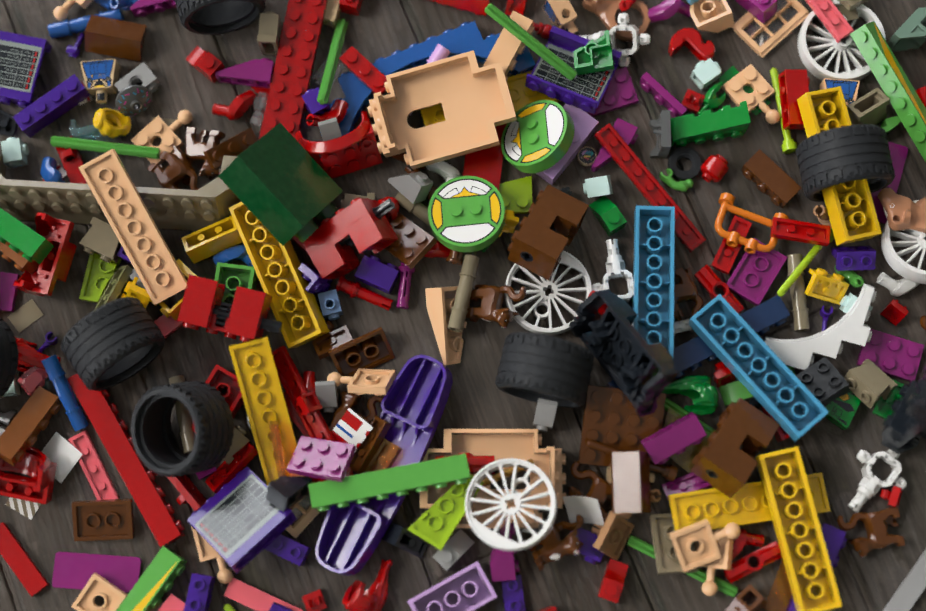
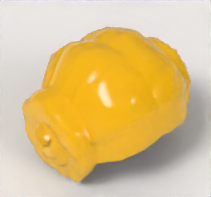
[93,108,131,139]

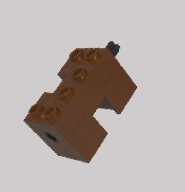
[507,184,589,281]
[690,397,780,498]

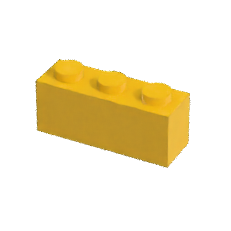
[181,215,243,264]

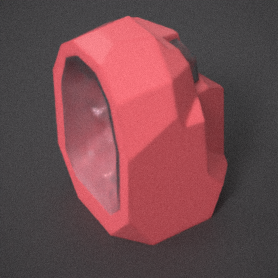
[17,367,48,396]

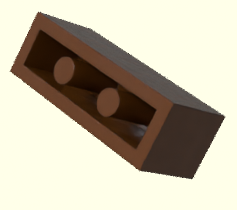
[741,149,801,208]

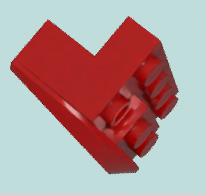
[295,111,383,179]
[0,446,57,505]

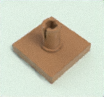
[591,511,635,561]

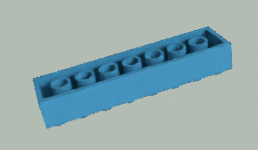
[633,206,675,358]
[688,294,829,442]

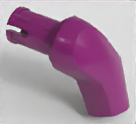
[648,0,691,22]

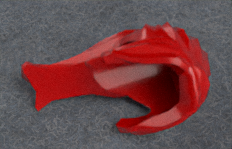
[15,337,61,372]
[342,559,393,611]

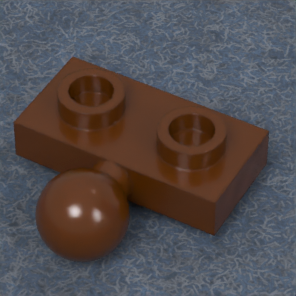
[311,320,353,360]

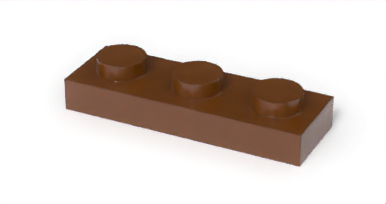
[203,127,258,169]
[349,415,392,474]

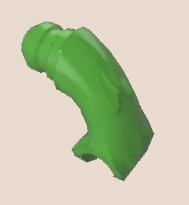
[659,168,693,192]
[834,264,864,288]

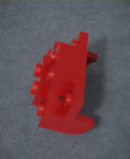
[13,212,77,297]

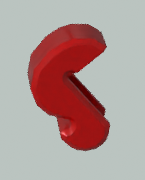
[668,28,715,61]

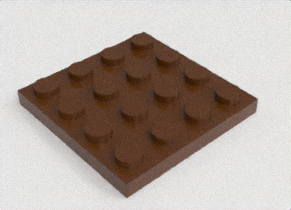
[578,385,666,471]

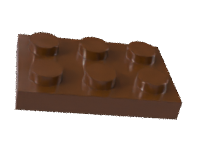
[384,212,437,270]
[71,499,135,541]

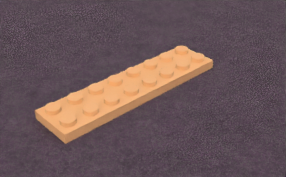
[79,149,187,305]

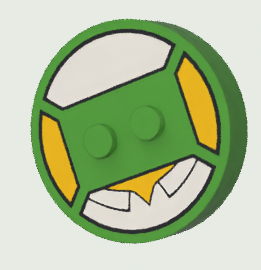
[501,100,575,173]
[428,176,506,252]

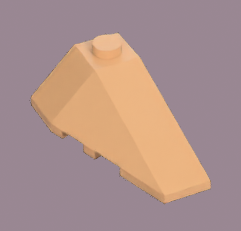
[690,0,735,33]
[425,286,470,365]

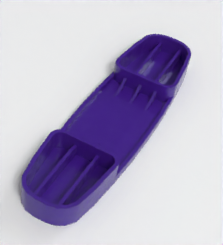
[315,355,453,576]

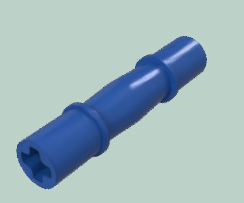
[48,8,124,39]
[41,354,89,431]

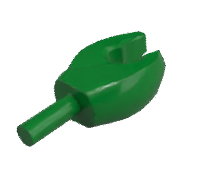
[697,82,726,116]

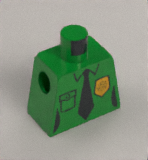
[825,391,861,430]

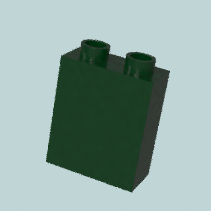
[218,123,343,246]

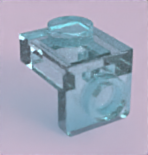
[69,119,101,140]

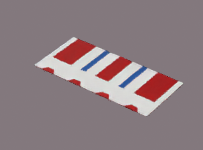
[331,408,373,452]

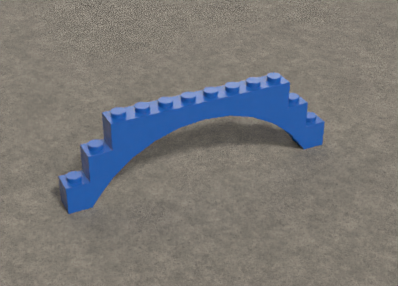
[320,21,536,136]

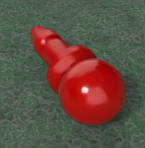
[533,22,552,39]

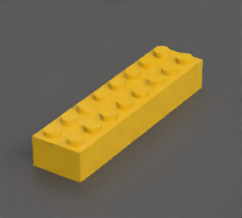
[797,86,882,246]
[229,201,330,348]
[756,446,842,611]

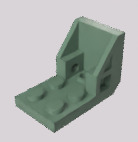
[887,7,926,52]

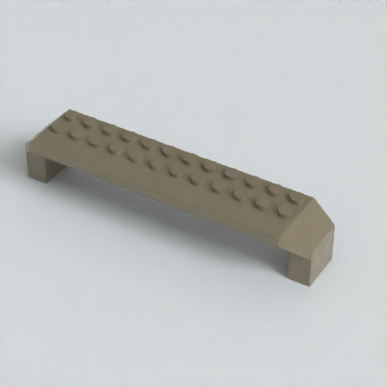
[0,149,241,231]

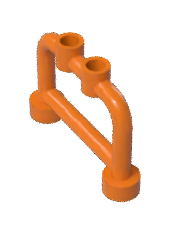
[714,193,789,254]

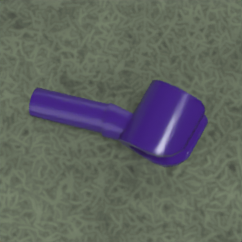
[66,33,85,57]
[819,305,833,331]
[37,332,58,353]

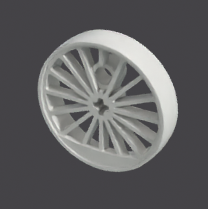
[798,0,886,81]
[881,200,926,284]
[505,251,592,336]
[465,458,557,552]

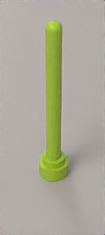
[770,68,797,154]
[777,228,835,297]

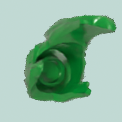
[661,375,719,415]

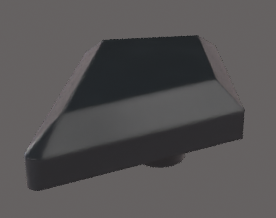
[0,109,18,137]

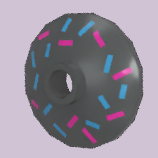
[115,85,152,116]

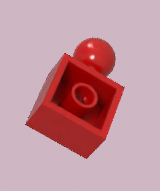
[192,364,244,433]

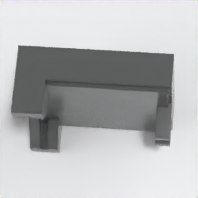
[649,110,671,158]

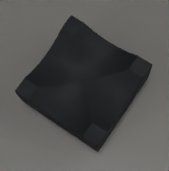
[796,357,850,407]

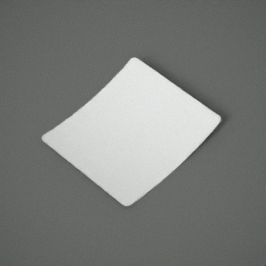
[563,496,604,526]

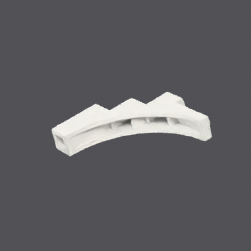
[764,284,876,370]

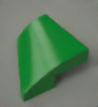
[573,30,614,75]

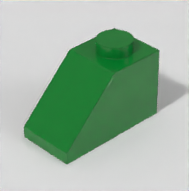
[589,195,627,237]

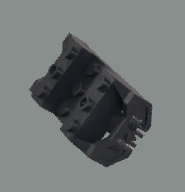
[569,289,678,417]
[881,366,926,454]

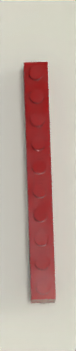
[67,373,185,547]

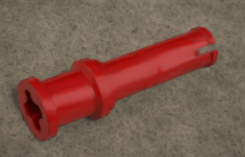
[336,275,394,311]

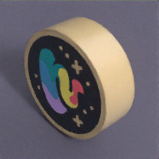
[578,147,597,166]

